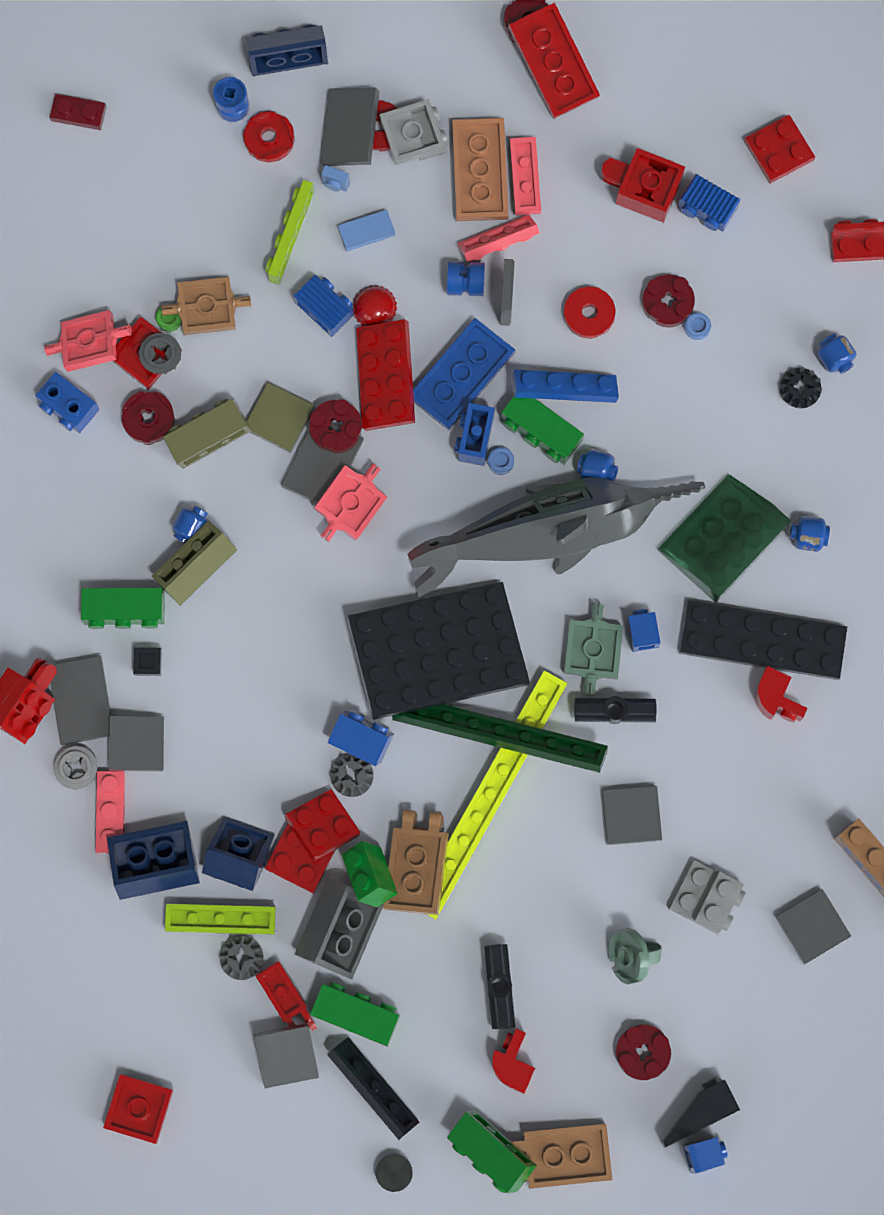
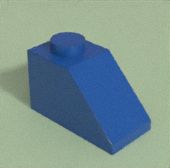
[683,1137,728,1174]

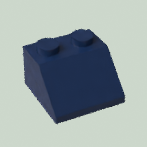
[202,817,275,891]

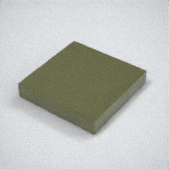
[247,382,315,453]

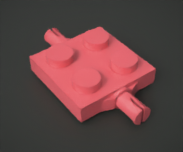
[44,310,132,372]
[313,463,387,542]

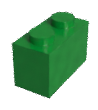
[341,841,398,907]

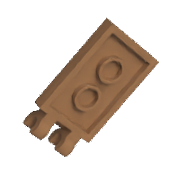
[383,810,449,915]
[512,1124,612,1189]

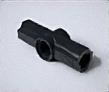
[574,696,657,724]
[484,944,516,1030]

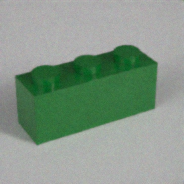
[501,397,584,465]
[81,588,165,629]
[310,982,400,1047]
[447,1111,537,1193]

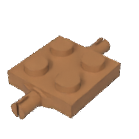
[161,277,251,335]

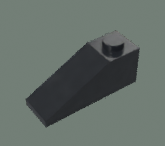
[661,1077,740,1148]

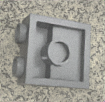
[379,99,448,165]
[669,860,746,935]

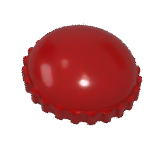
[352,285,397,326]

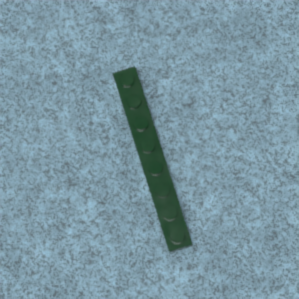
[392,704,608,773]

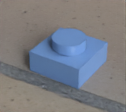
[321,165,350,192]

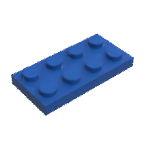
[413,318,516,431]

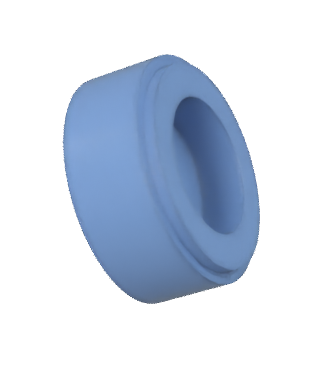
[684,313,711,340]
[488,447,514,475]

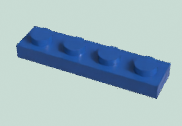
[512,369,619,403]

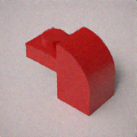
[755,666,808,723]
[492,1029,535,1094]

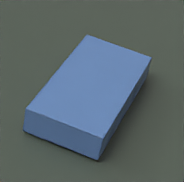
[338,209,396,252]

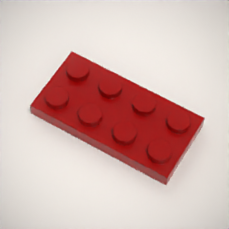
[508,2,600,120]
[356,319,415,431]

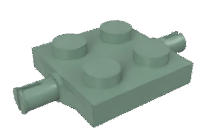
[564,604,623,695]

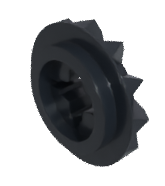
[780,367,822,409]

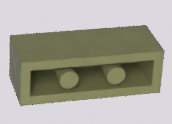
[163,399,252,469]
[151,520,237,606]

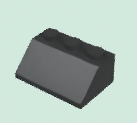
[294,879,384,980]

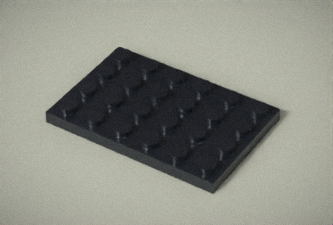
[347,582,530,720]

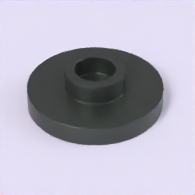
[376,1154,413,1192]

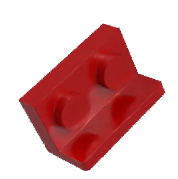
[830,219,884,263]

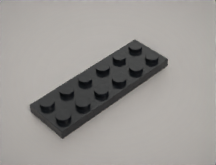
[680,600,848,680]

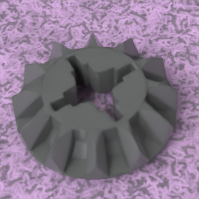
[139,333,181,375]
[330,754,374,797]
[219,936,264,980]

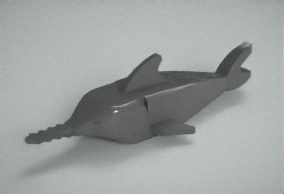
[407,477,705,597]

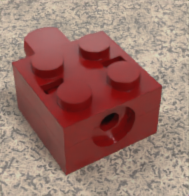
[601,148,686,223]
[0,658,57,744]

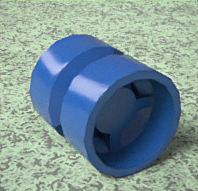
[213,77,249,122]
[447,261,485,296]

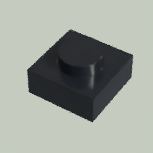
[133,647,162,676]

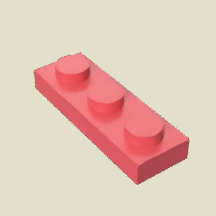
[510,137,541,215]
[457,215,539,262]
[95,771,125,854]

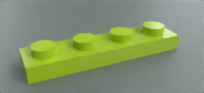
[265,180,314,285]
[165,904,276,935]

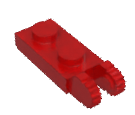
[255,961,317,1031]

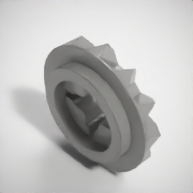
[54,746,98,790]

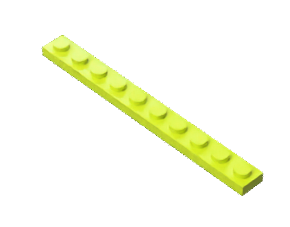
[426,671,568,920]

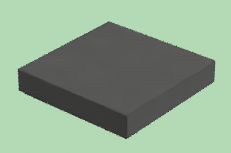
[500,259,515,326]
[108,716,164,772]
[603,786,662,845]
[775,889,851,965]
[254,1023,319,1088]

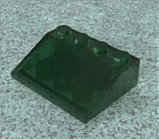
[657,474,791,603]

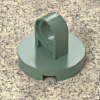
[608,928,662,985]

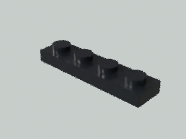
[327,1037,420,1140]

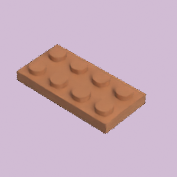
[452,118,508,222]

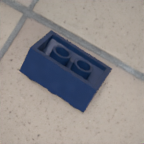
[246,24,328,77]
[107,821,200,900]

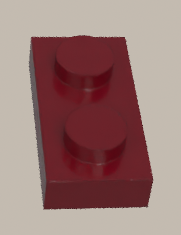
[49,94,106,131]

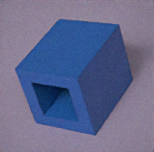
[627,609,661,652]

